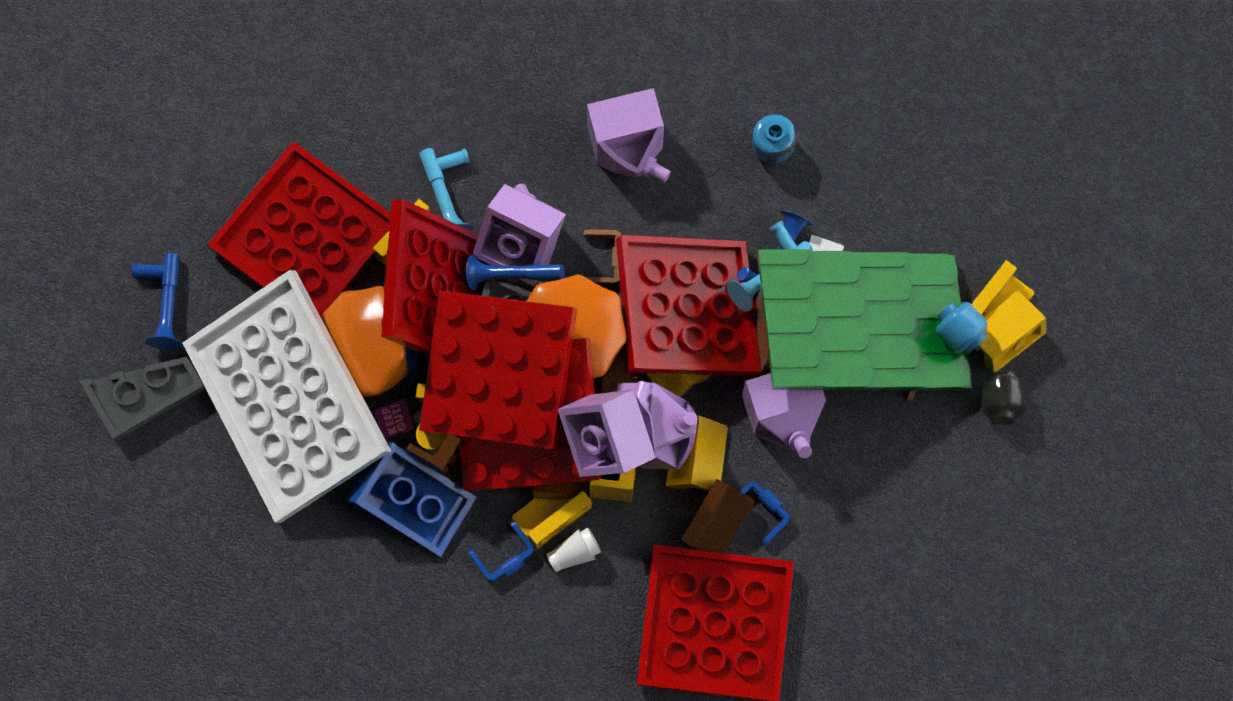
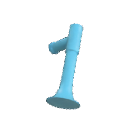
[419,148,473,231]
[727,220,813,311]

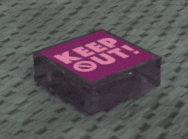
[373,398,416,442]

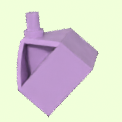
[587,88,671,183]
[473,184,566,286]
[742,373,826,458]
[558,381,656,477]
[617,383,697,469]

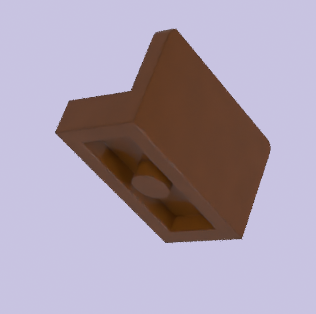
[406,433,463,479]
[681,479,754,553]

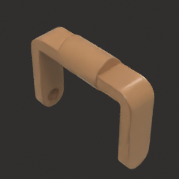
[583,230,621,286]

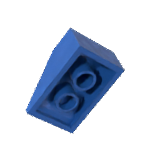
[344,441,477,557]

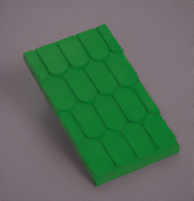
[754,249,972,391]

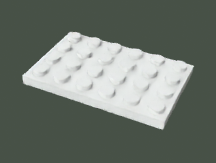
[183,270,391,523]

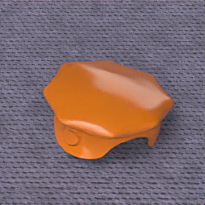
[527,274,627,379]
[320,286,408,398]

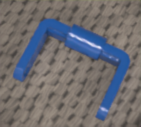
[740,481,790,546]
[468,520,534,582]

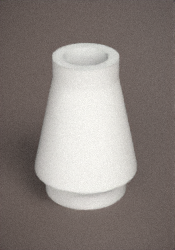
[546,528,601,572]

